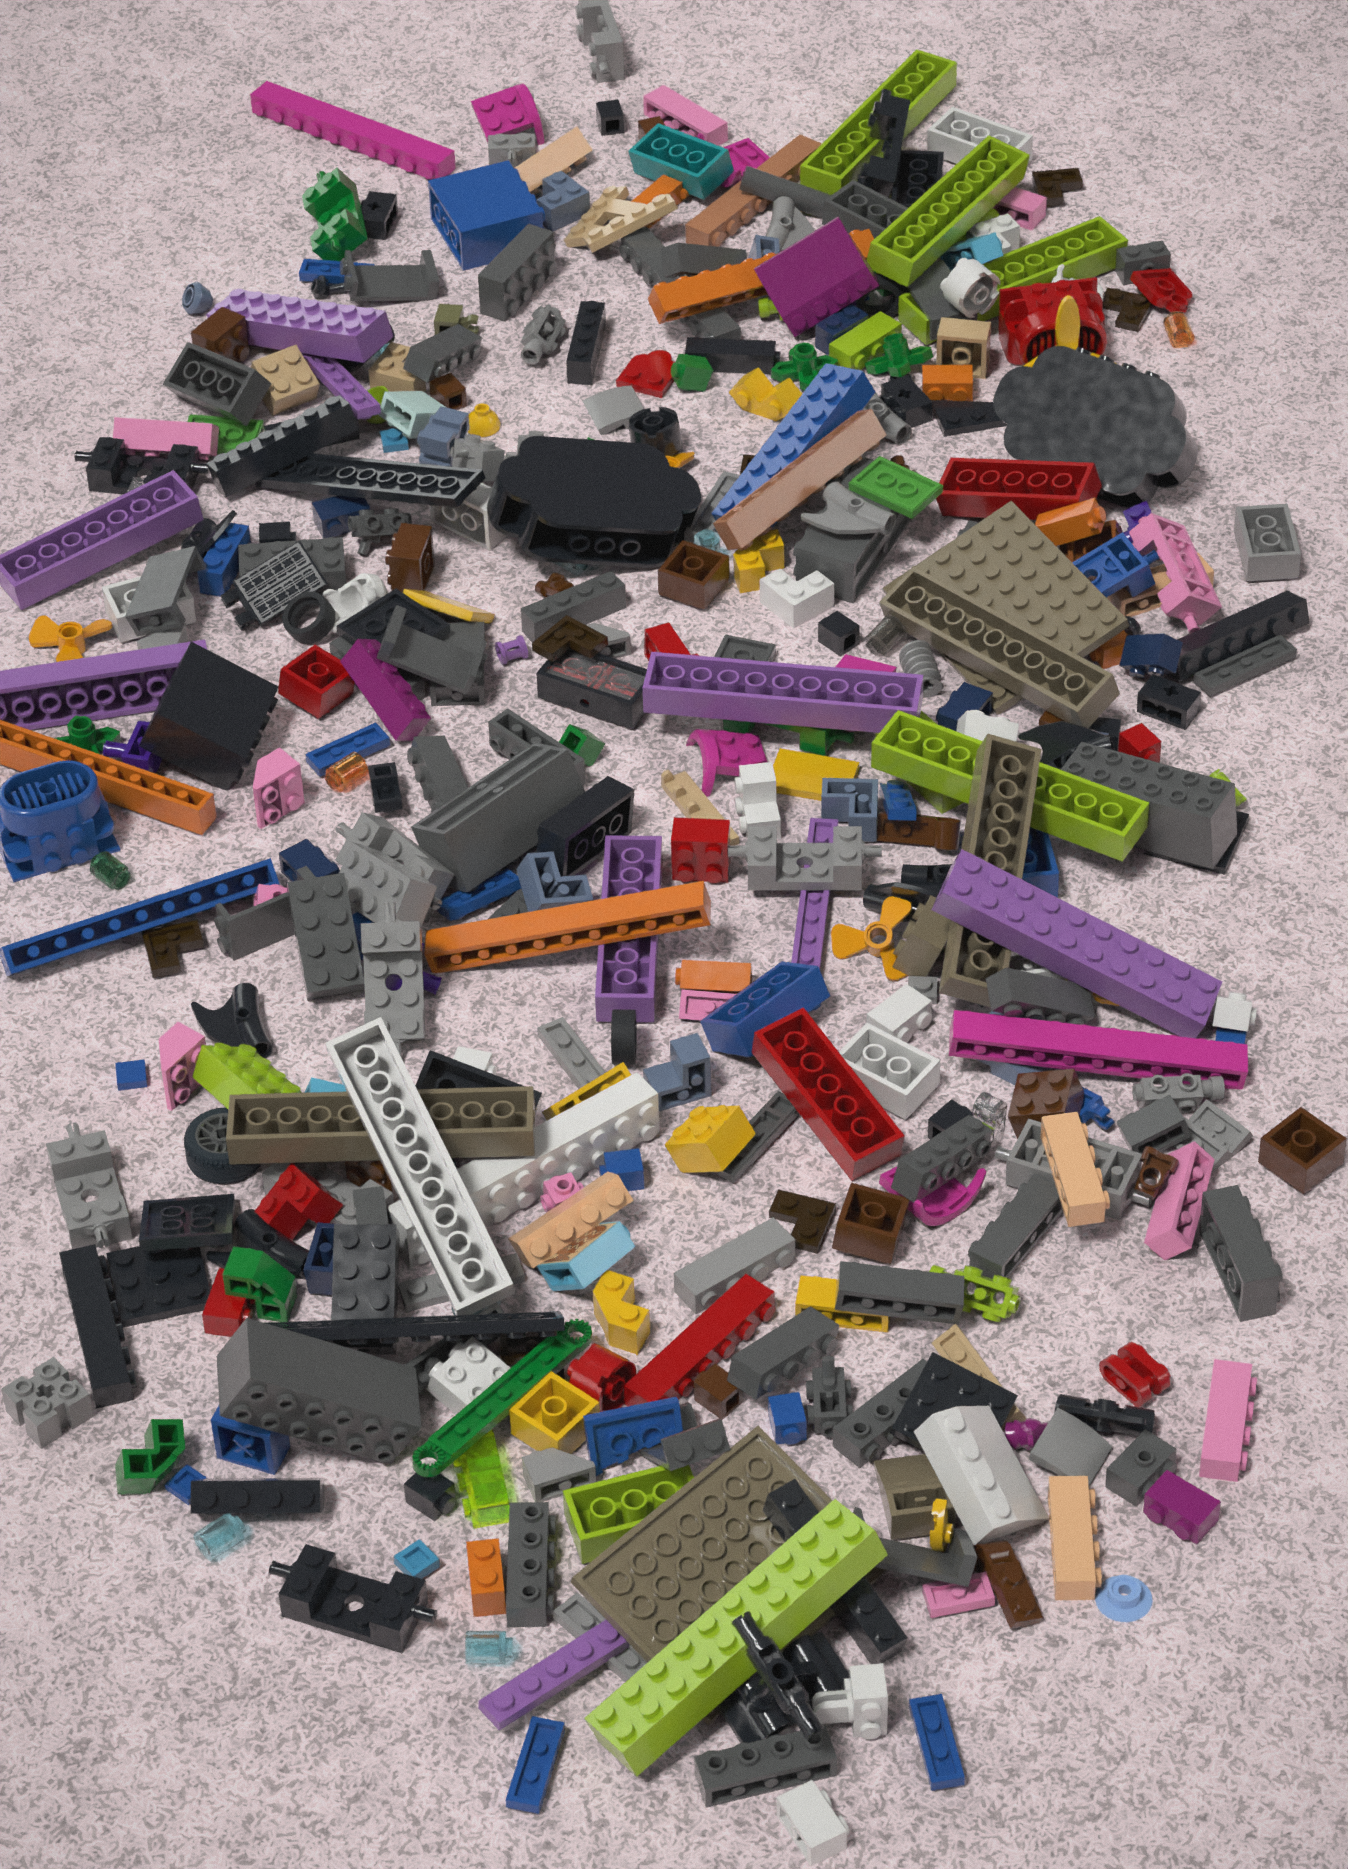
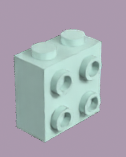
[378,391,447,439]

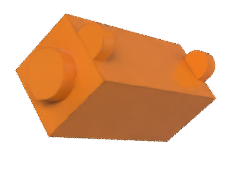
[631,175,689,229]
[1035,498,1106,546]
[675,960,753,994]

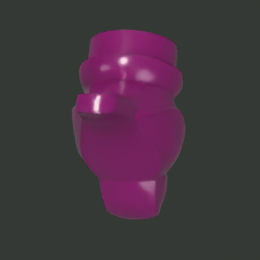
[1005,1418,1048,1450]

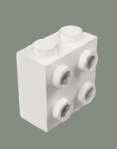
[427,1336,510,1415]

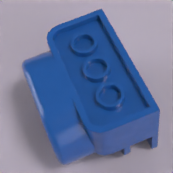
[0,760,120,883]

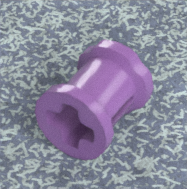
[495,635,528,665]

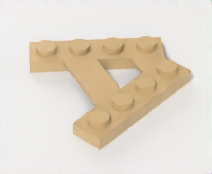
[564,186,678,253]

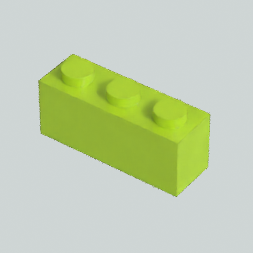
[829,311,902,370]

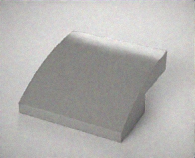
[583,386,644,435]
[1173,1099,1253,1173]
[1029,1408,1112,1486]

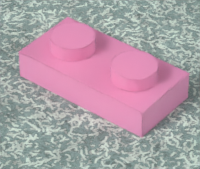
[679,990,736,1020]
[922,1572,995,1618]

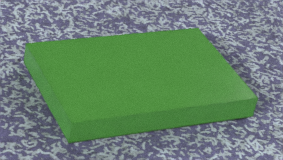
[187,414,264,455]
[849,456,943,519]

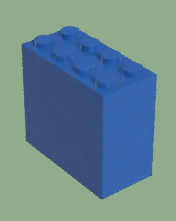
[428,160,546,271]

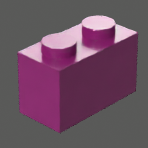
[1143,1470,1221,1545]

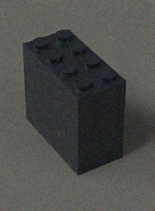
[139,641,279,790]

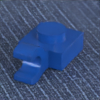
[1079,1087,1115,1130]

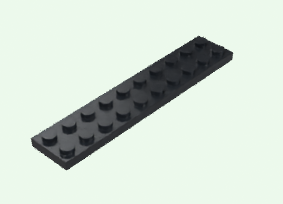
[255,453,485,508]
[266,1311,565,1345]

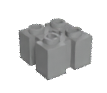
[1,1357,94,1449]

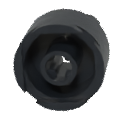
[628,407,683,456]

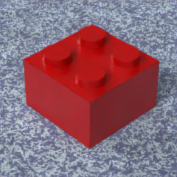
[278,645,355,719]
[671,817,731,883]

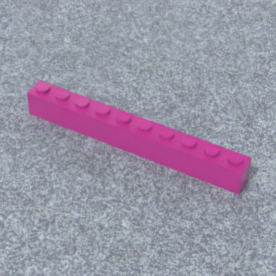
[250,81,456,180]
[949,1010,1248,1089]

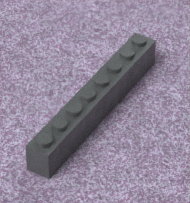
[619,227,741,339]

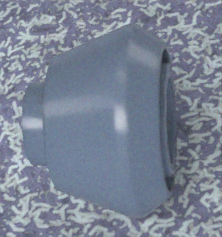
[182,281,213,314]

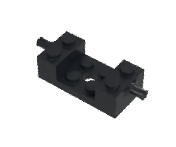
[856,89,910,197]
[75,437,210,495]
[269,1544,438,1653]

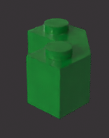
[222,1246,298,1322]
[115,1419,185,1494]

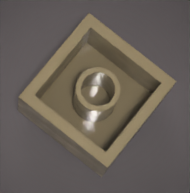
[892,895,950,977]

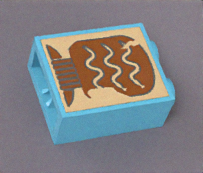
[537,1221,635,1291]

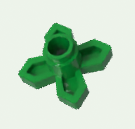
[865,333,934,377]
[771,343,838,391]
[54,716,121,754]

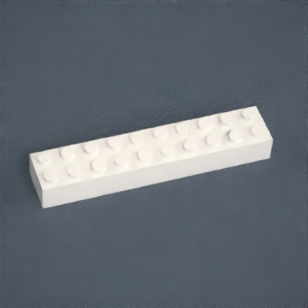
[325,1017,515,1315]
[386,1072,660,1269]

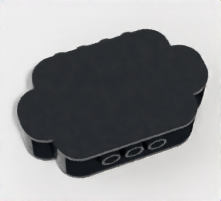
[993,346,1198,508]
[487,436,701,568]

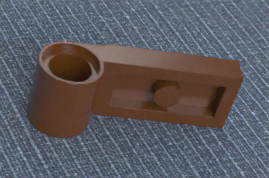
[876,811,961,850]
[973,1540,1043,1629]

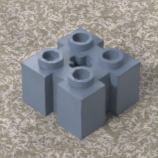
[417,406,469,467]

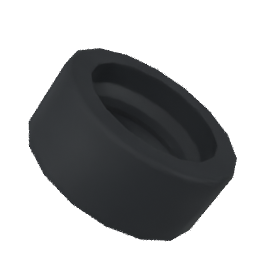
[855,273,902,319]
[282,591,335,644]
[611,1009,637,1065]

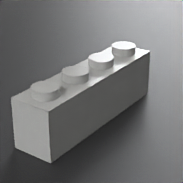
[674,1217,795,1314]

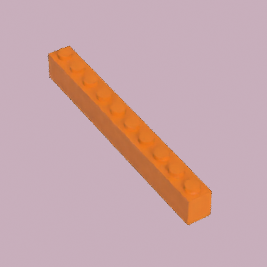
[648,229,874,324]
[0,720,217,835]
[424,881,711,973]

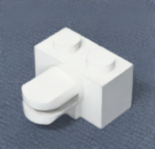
[812,1663,888,1739]

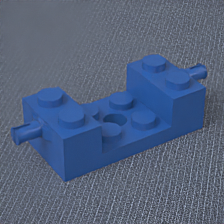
[1072,532,1160,597]

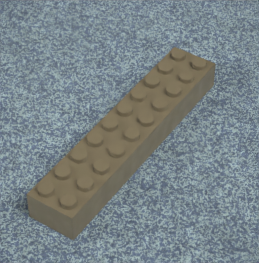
[879,566,1120,728]
[939,734,1041,1008]
[226,1086,535,1164]

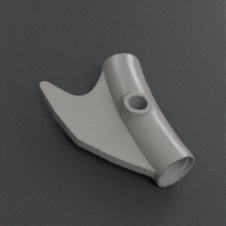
[761,196,815,255]
[863,389,912,445]
[801,482,896,536]

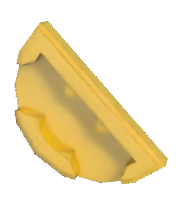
[930,1499,953,1552]

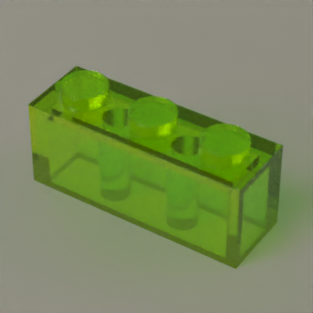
[453,1429,510,1529]

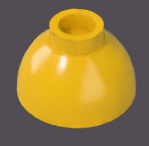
[468,403,501,437]

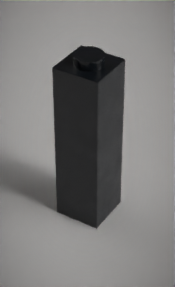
[685,337,781,375]

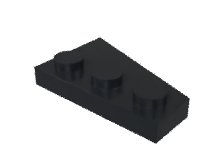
[931,400,1007,437]

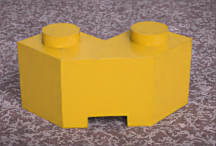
[728,367,802,421]
[733,529,784,593]
[593,1270,650,1355]

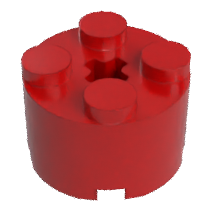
[567,1343,637,1412]

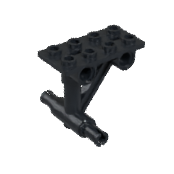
[717,1611,849,1743]

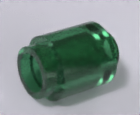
[90,851,131,890]

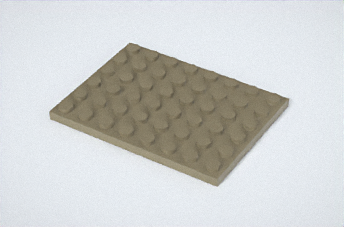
[883,501,1130,715]
[571,1425,889,1726]

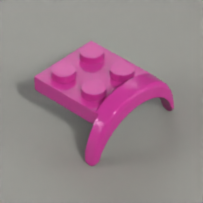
[471,83,545,145]
[697,133,770,187]
[686,729,767,797]
[879,1167,986,1226]

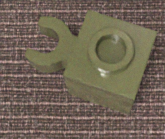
[434,304,479,335]

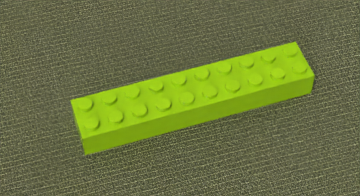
[800,49,957,195]
[867,135,1030,287]
[898,216,1128,345]
[871,710,1149,862]
[584,1499,888,1777]

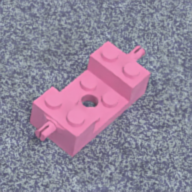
[1129,513,1222,634]

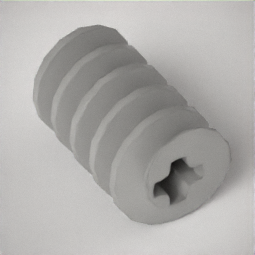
[899,640,943,698]

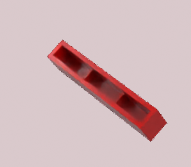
[624,1274,776,1406]

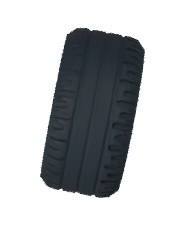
[184,1107,261,1184]

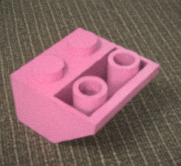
[253,747,304,829]
[159,1022,206,1111]

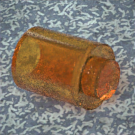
[1163,311,1194,348]
[325,752,369,792]

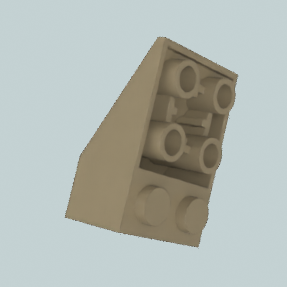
[873,1454,956,1540]

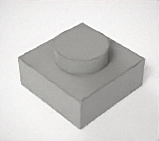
[908,976,937,1004]

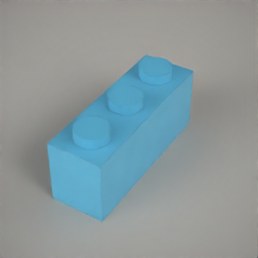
[940,232,1003,271]

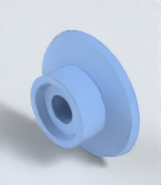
[1095,1575,1153,1622]

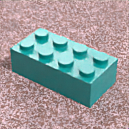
[628,123,734,200]

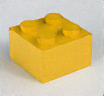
[664,1105,756,1173]
[509,1371,600,1454]

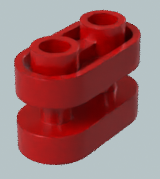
[1099,1342,1170,1407]

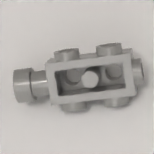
[520,304,566,364]
[1132,1073,1225,1113]

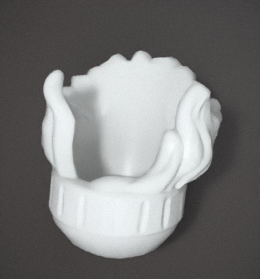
[323,573,388,633]

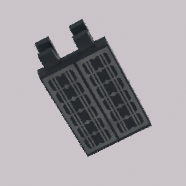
[220,540,328,630]

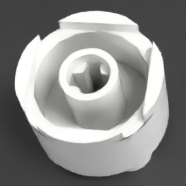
[940,258,1000,318]

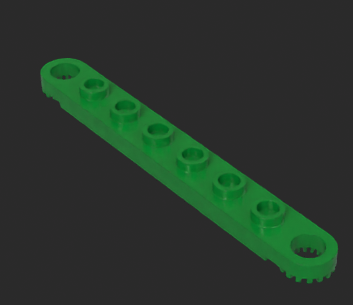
[412,1319,592,1477]

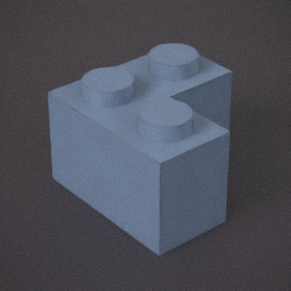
[537,171,590,232]
[821,778,878,842]
[516,852,593,912]
[643,1033,711,1111]

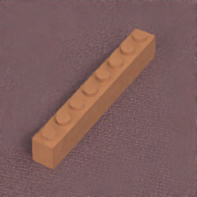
[685,134,822,247]
[713,409,886,551]

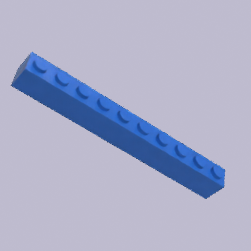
[0,858,280,977]

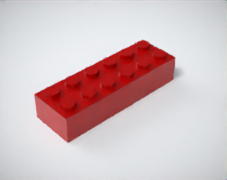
[936,457,1102,520]
[752,1007,905,1181]

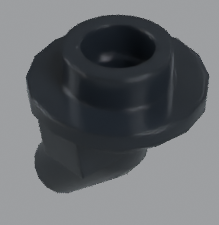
[310,275,346,299]

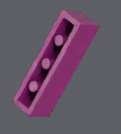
[340,639,432,741]

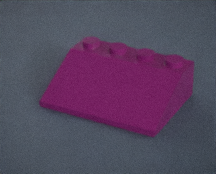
[754,217,879,337]

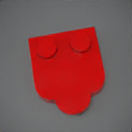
[1130,268,1193,315]
[616,350,674,398]

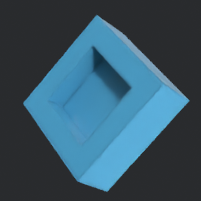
[380,428,409,453]
[394,1539,440,1579]

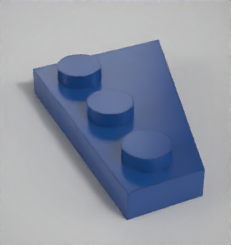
[583,1397,683,1476]

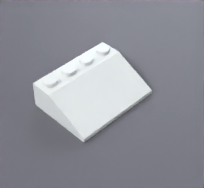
[914,1406,1049,1546]

